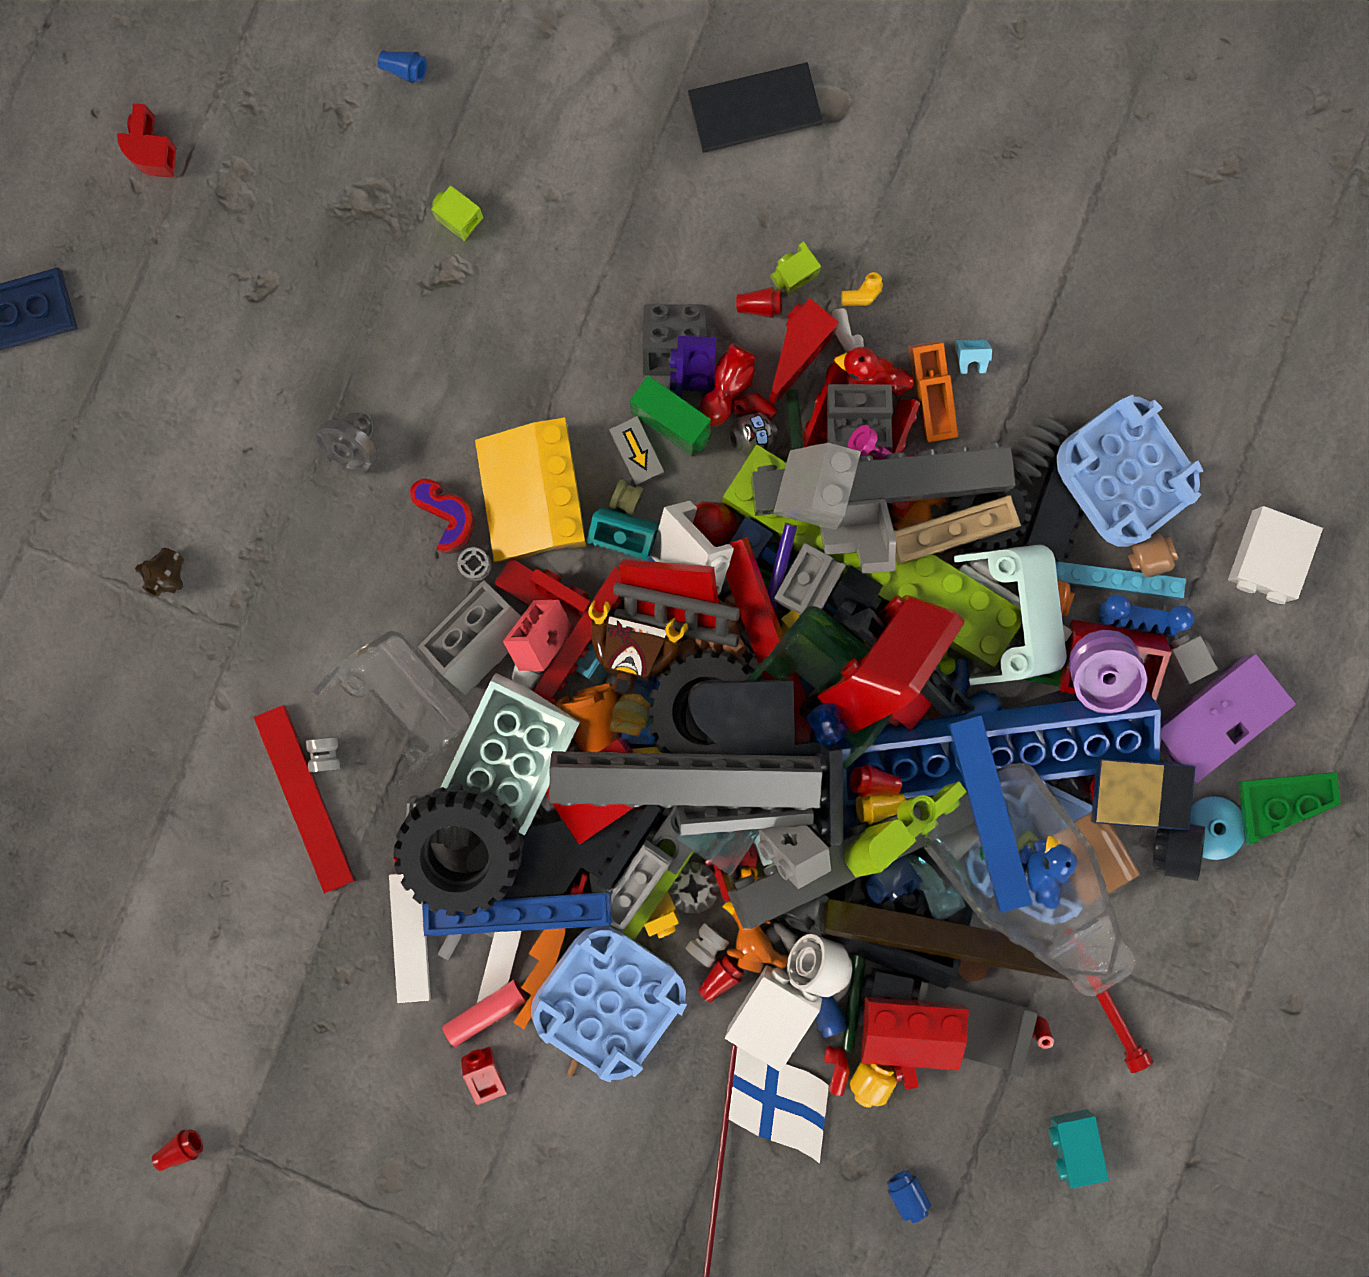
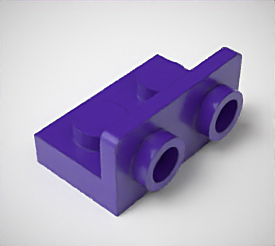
[670,336,716,399]

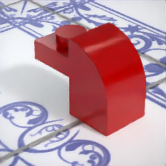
[117,103,177,178]

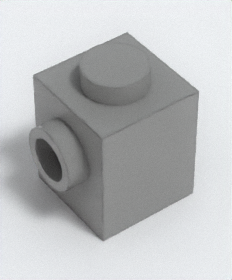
[1169,634,1218,685]

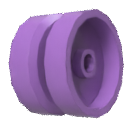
[1068,630,1147,714]

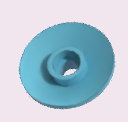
[1190,796,1245,860]

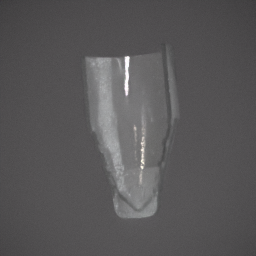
[924,763,1136,996]

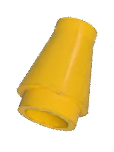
[856,793,906,825]

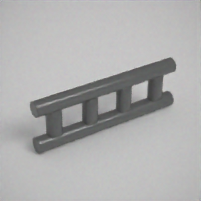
[613,582,740,647]

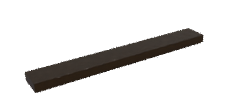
[823,899,1077,981]

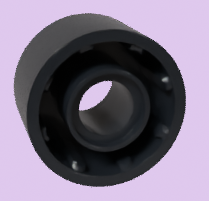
[1153,824,1206,881]

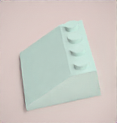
[440,673,580,835]

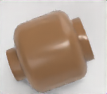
[1128,532,1178,578]

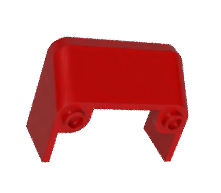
[818,595,965,733]

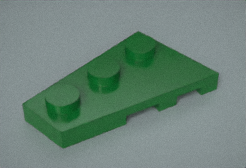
[1238,772,1341,845]

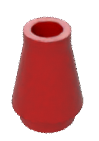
[736,287,782,318]
[850,764,902,797]
[698,955,745,1003]
[152,1129,203,1171]

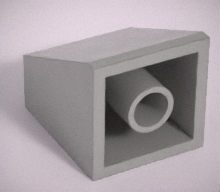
[773,443,861,530]

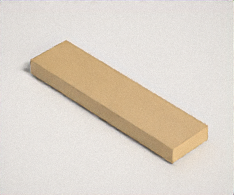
[894,495,1021,565]

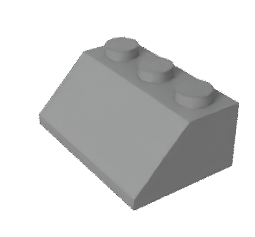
[418,580,521,696]

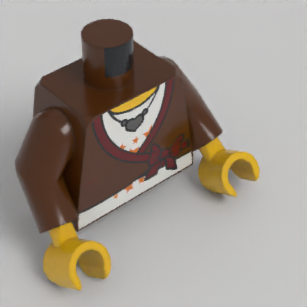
[588,601,688,696]

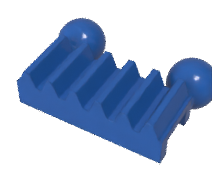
[1098,594,1195,638]

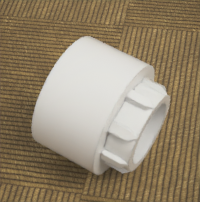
[787,934,852,997]

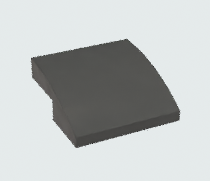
[827,384,893,453]

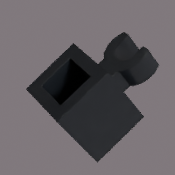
[826,565,883,626]

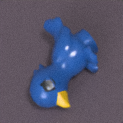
[1019,836,1077,909]

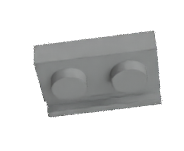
[774,543,846,623]

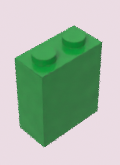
[629,375,712,456]

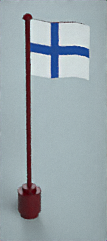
[703,1043,829,1277]

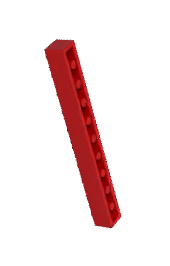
[533,566,622,705]

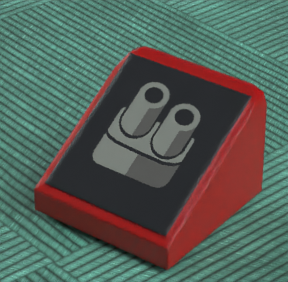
[714,864,741,902]

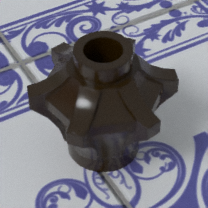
[135,548,184,597]

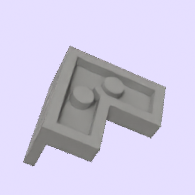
[821,498,896,574]

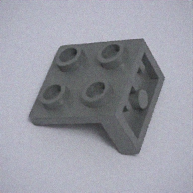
[643,304,706,375]

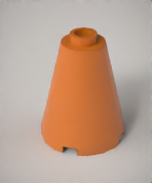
[555,683,621,752]

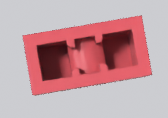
[503,600,574,671]

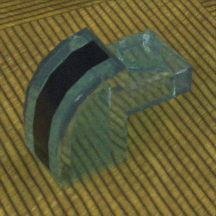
[905,845,965,921]

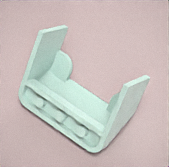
[954,545,1067,685]

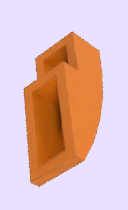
[908,341,958,443]

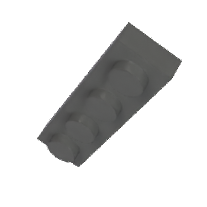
[676,805,814,835]

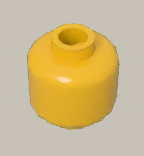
[850,1062,897,1108]

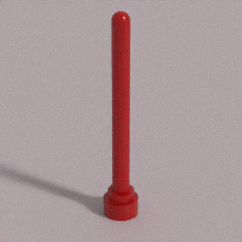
[1064,928,1154,1073]

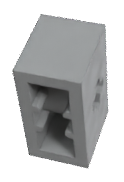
[758,825,831,889]

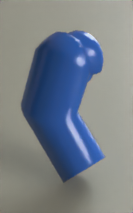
[952,659,970,695]

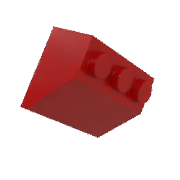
[1059,619,1171,702]
[861,997,969,1070]

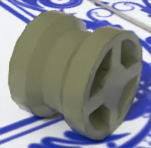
[609,478,645,516]

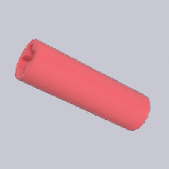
[442,979,528,1048]

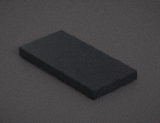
[688,62,823,153]

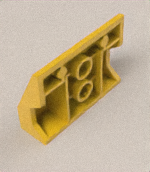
[475,417,587,562]

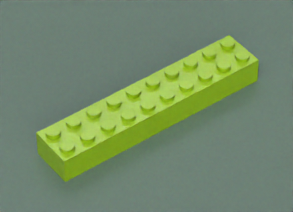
[722,444,1022,671]

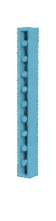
[1055,561,1186,600]

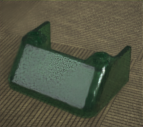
[746,606,893,769]

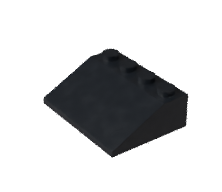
[828,866,978,989]

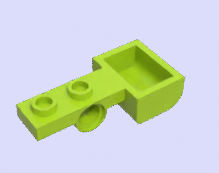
[844,782,967,877]

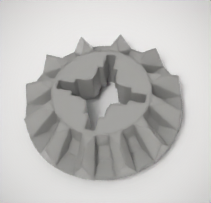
[668,862,719,914]

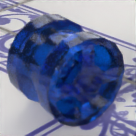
[807,703,847,745]

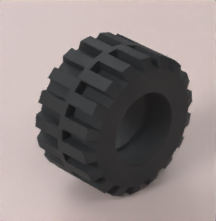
[946,479,1031,552]

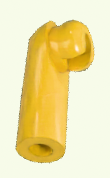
[841,272,883,306]

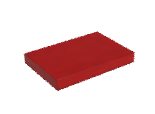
[619,559,719,627]

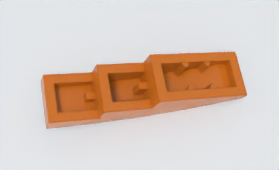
[513,928,567,1029]

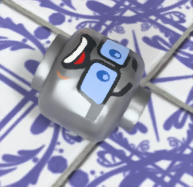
[729,413,777,457]

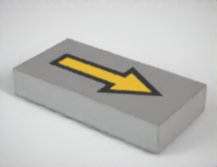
[609,416,664,487]

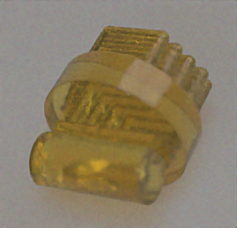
[610,693,651,736]

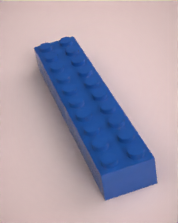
[832,692,1161,806]

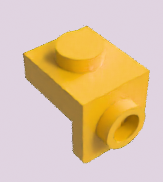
[644,891,681,938]

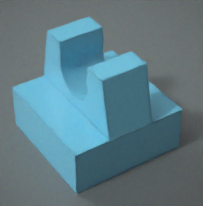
[955,339,992,374]

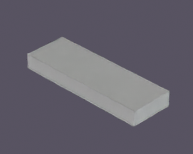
[610,840,673,932]

